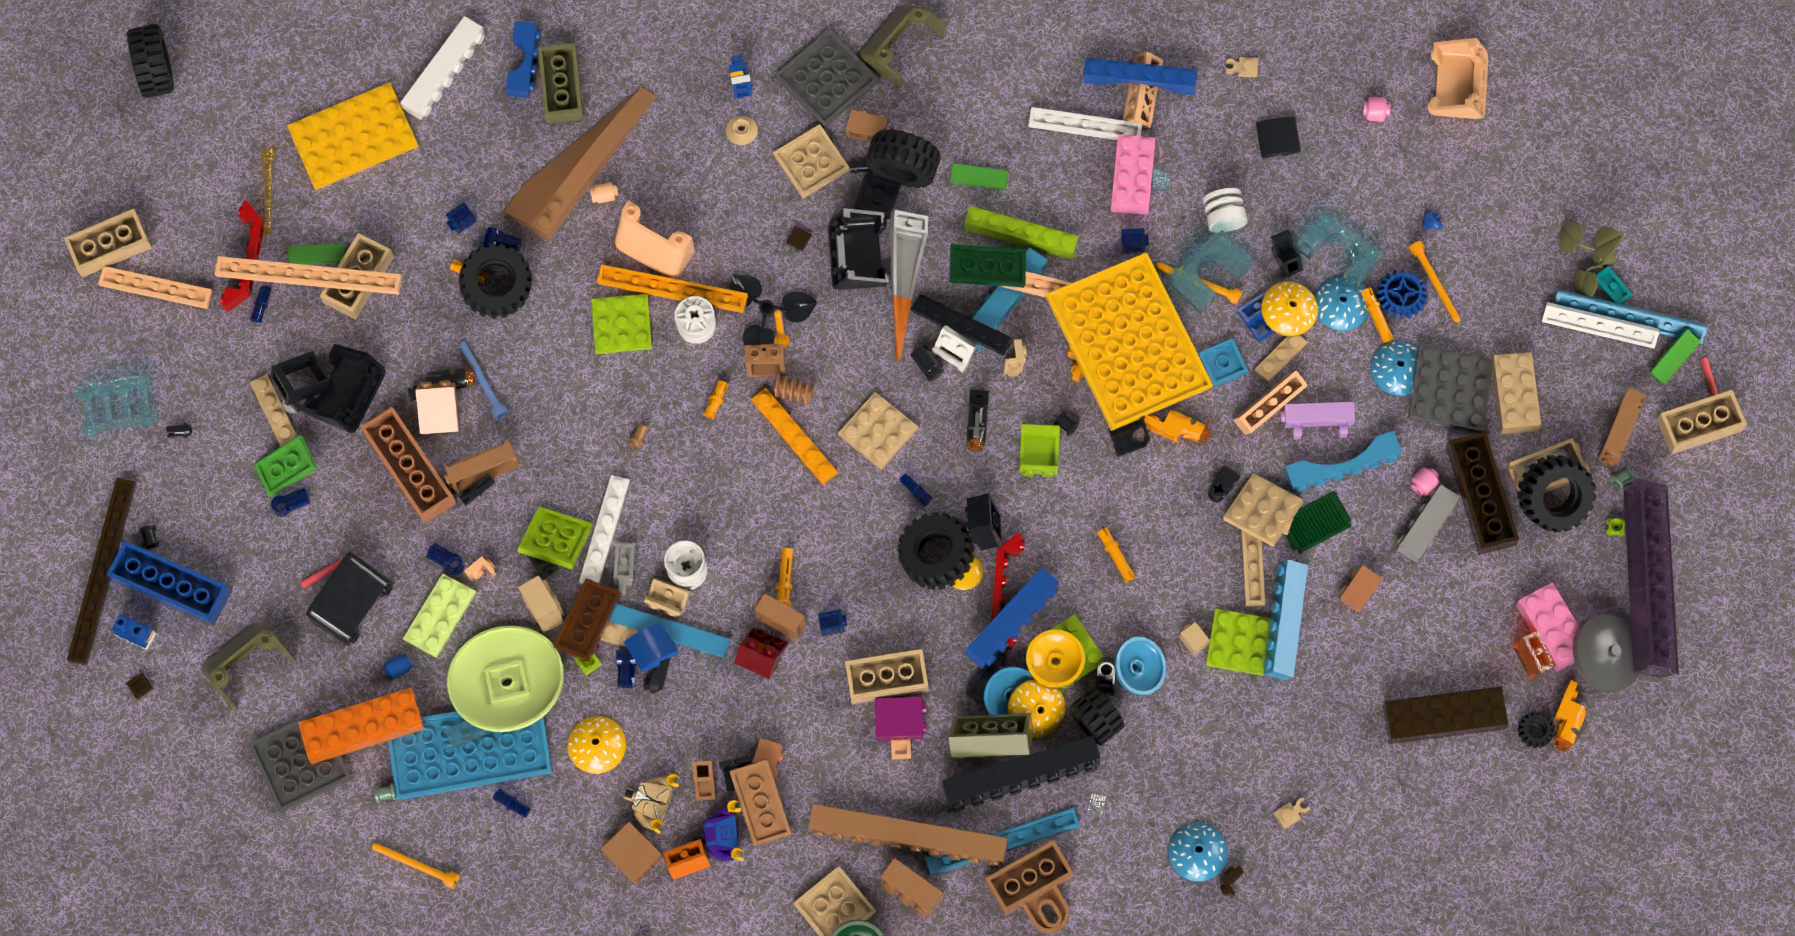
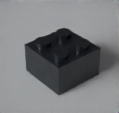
[965,493,1003,551]

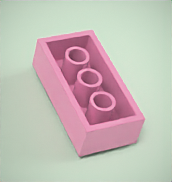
[1111,134,1155,215]
[1516,583,1579,672]

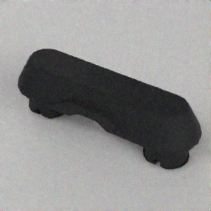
[643,658,670,694]

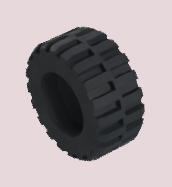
[127,24,175,98]
[865,129,941,188]
[459,243,532,319]
[1517,455,1597,532]
[897,512,974,590]

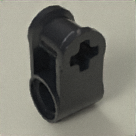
[1208,465,1241,503]
[1095,657,1115,696]

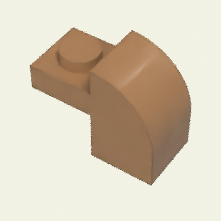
[692,760,716,801]

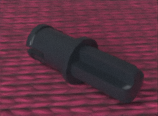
[458,474,495,506]

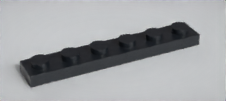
[910,294,1013,356]

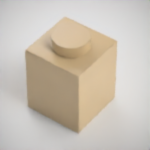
[1179,622,1210,656]

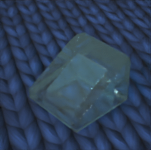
[1151,169,1171,191]

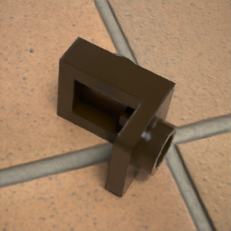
[1219,866,1244,898]

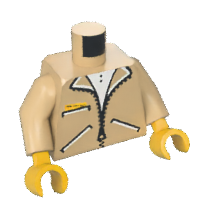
[624,773,680,834]

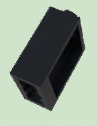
[271,351,331,406]

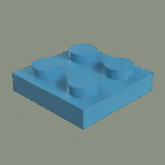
[1198,338,1249,388]

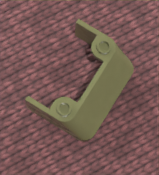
[860,5,946,89]
[202,622,296,712]

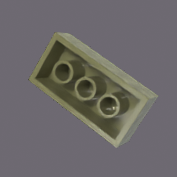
[538,43,584,124]
[948,714,1034,758]

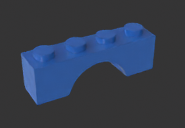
[506,22,541,98]

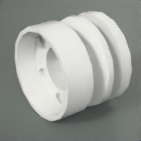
[1203,188,1248,233]
[675,296,716,344]
[664,540,708,590]

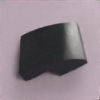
[1256,116,1301,159]

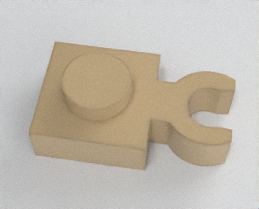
[1226,57,1258,77]
[1273,798,1310,830]

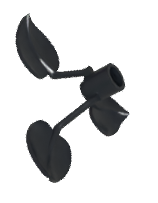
[730,274,817,351]

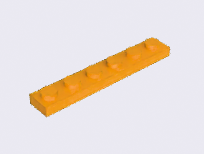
[751,388,838,485]

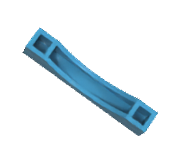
[1284,431,1402,493]

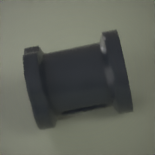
[1054,412,1079,436]
[140,525,160,549]

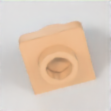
[464,556,496,581]

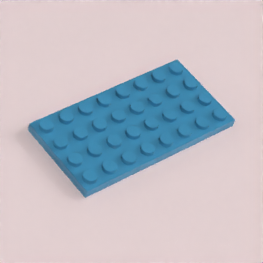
[388,711,552,801]

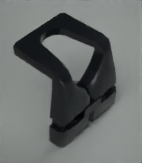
[1108,417,1150,457]
[719,756,751,792]

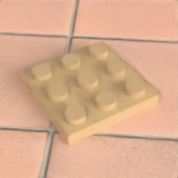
[773,124,850,199]
[838,392,919,470]
[1223,473,1303,547]
[793,866,877,936]

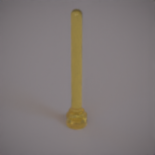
[261,149,276,237]

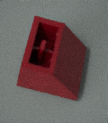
[734,627,788,679]

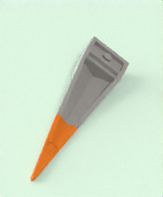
[889,210,929,361]

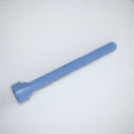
[459,341,509,420]

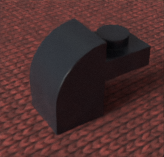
[1271,230,1303,277]

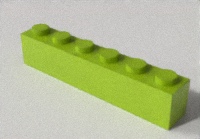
[964,206,1079,260]

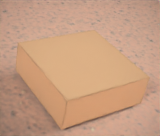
[891,739,911,760]

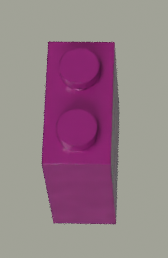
[874,697,927,741]

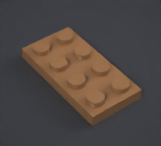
[729,759,792,846]

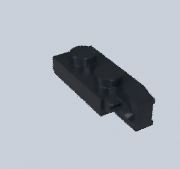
[966,652,1007,705]

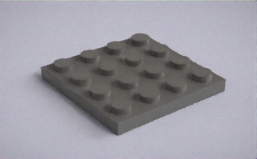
[774,29,879,128]
[1408,344,1492,433]
[248,710,352,814]

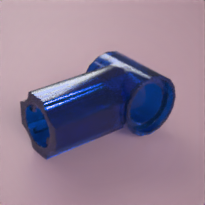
[482,227,522,254]
[271,488,311,517]
[426,543,465,575]
[616,649,637,688]

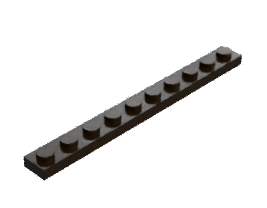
[67,478,136,665]

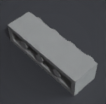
[1397,485,1460,563]

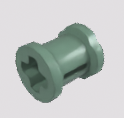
[1610,466,1636,491]
[374,783,396,804]

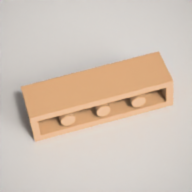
[1233,371,1308,435]

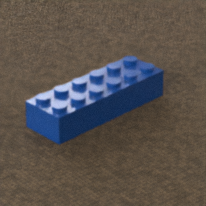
[107,541,232,626]

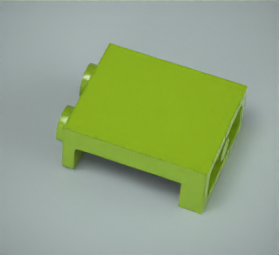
[1019,424,1060,478]

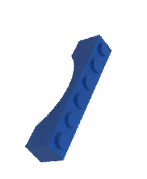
[1083,58,1197,95]

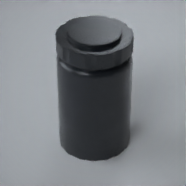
[910,345,944,382]

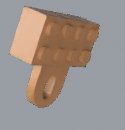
[985,840,1074,934]

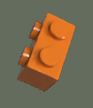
[663,839,711,880]

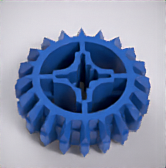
[1376,269,1428,320]

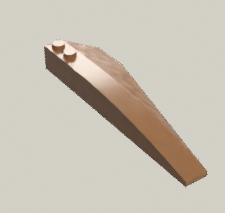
[503,87,657,242]

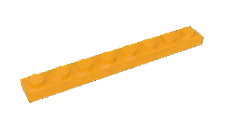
[597,264,748,313]

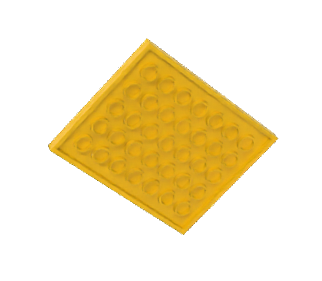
[1045,253,1213,431]

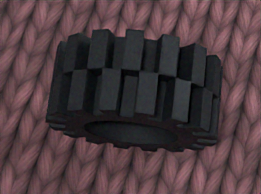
[1518,711,1555,749]

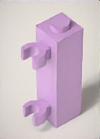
[1280,402,1355,440]

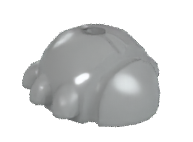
[282,397,301,414]

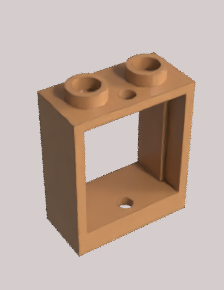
[745,344,786,378]
[754,593,806,641]

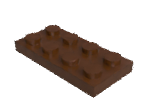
[553,578,622,663]

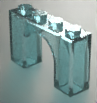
[1295,211,1385,292]
[1168,230,1255,314]

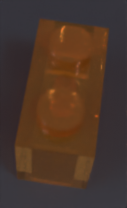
[1512,631,1556,679]

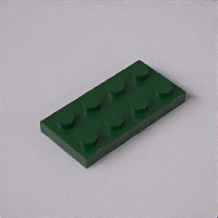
[949,244,1026,288]

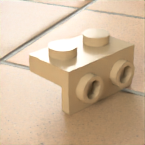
[1003,339,1027,377]
[644,577,691,617]

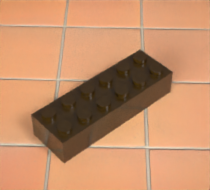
[1446,432,1519,555]
[1383,686,1508,744]

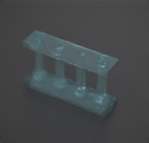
[74,374,158,437]

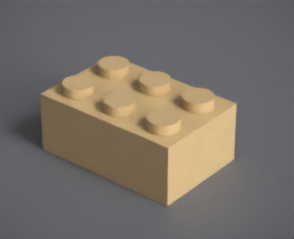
[518,576,564,634]

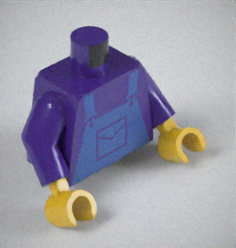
[693,800,745,862]

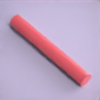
[1700,357,1718,396]
[300,557,344,589]

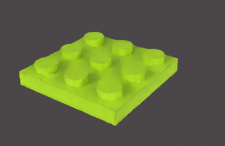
[591,294,652,354]
[518,506,593,569]
[1206,609,1271,676]
[1026,614,1104,692]

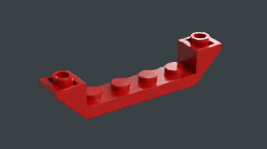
[220,200,265,311]
[991,533,1025,650]

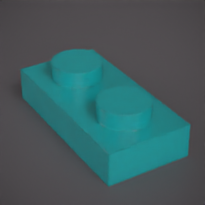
[1596,266,1633,304]

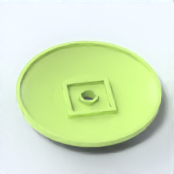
[447,626,564,732]

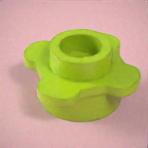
[1606,518,1626,537]

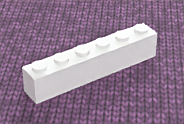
[400,16,485,120]

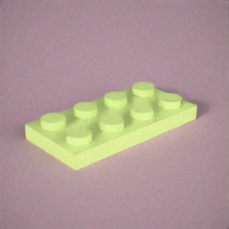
[403,573,476,658]

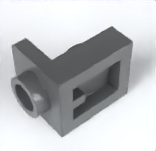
[527,555,559,580]

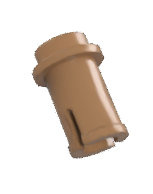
[629,424,649,450]

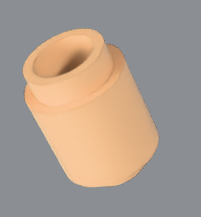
[590,182,619,204]

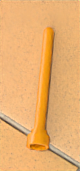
[1408,241,1460,323]
[1155,262,1242,305]
[774,310,790,349]
[371,843,460,889]

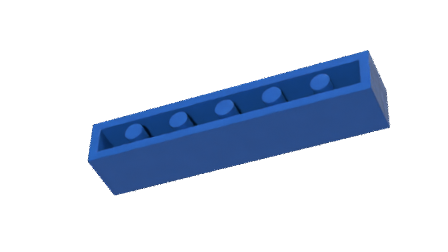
[965,568,1060,669]

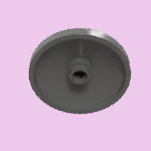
[1573,614,1642,692]

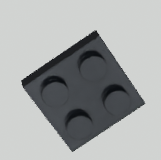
[854,173,901,219]

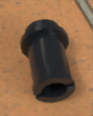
[849,160,871,174]
[166,423,192,438]

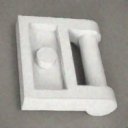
[931,325,977,373]

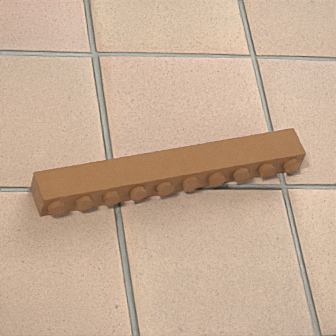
[809,804,1008,867]

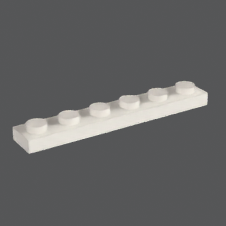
[1029,107,1142,140]
[1542,302,1659,348]
[579,475,630,585]

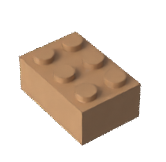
[880,858,943,918]

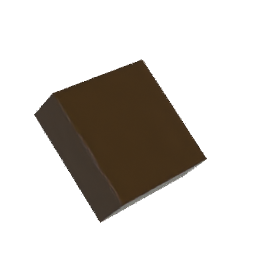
[786,226,812,252]
[126,673,154,700]

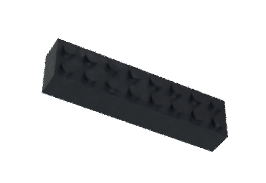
[942,736,1101,812]

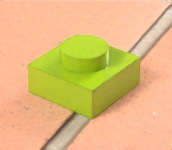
[574,654,602,676]

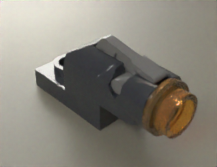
[408,366,475,401]
[966,390,989,452]

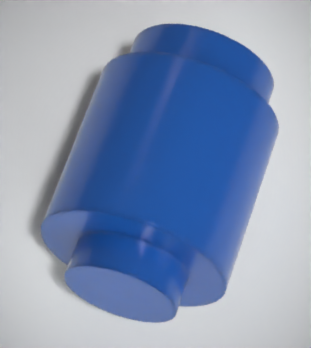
[382,654,413,680]

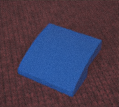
[1236,290,1275,342]
[624,622,678,672]

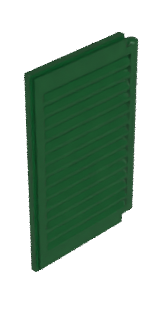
[1286,491,1352,553]

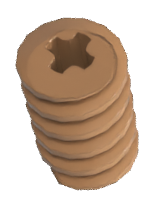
[774,373,816,406]

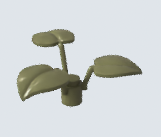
[1559,221,1624,297]

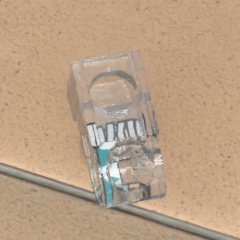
[1087,778,1111,818]

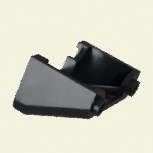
[828,208,890,290]
[300,344,385,433]
[306,552,393,646]

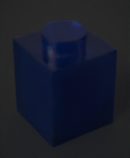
[445,202,477,235]
[1121,228,1149,253]
[818,609,848,636]

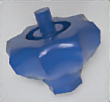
[1422,209,1443,230]

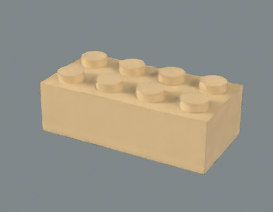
[64,209,152,278]
[320,233,394,320]
[1492,352,1541,434]
[1657,390,1747,455]
[845,649,929,704]

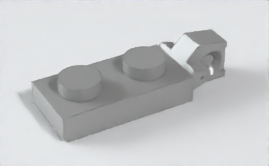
[613,542,636,596]

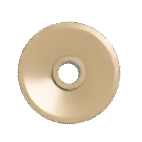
[726,116,758,145]

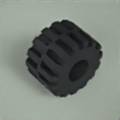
[1069,687,1125,746]

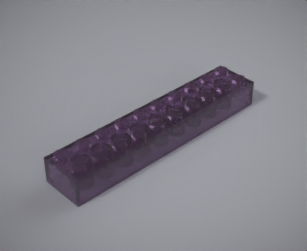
[1623,479,1679,678]

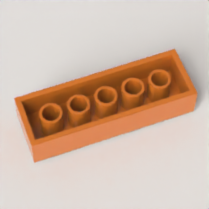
[298,687,425,764]

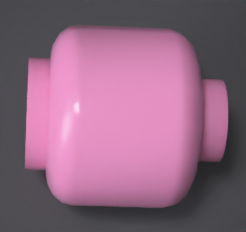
[1363,96,1390,122]
[1410,467,1439,496]

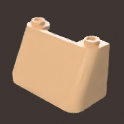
[1428,38,1488,119]
[615,200,695,279]

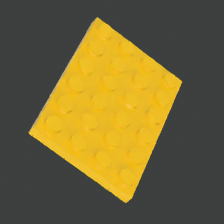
[287,82,419,191]

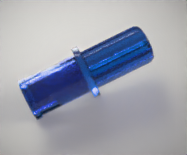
[250,285,271,323]
[899,473,933,507]
[493,788,531,817]

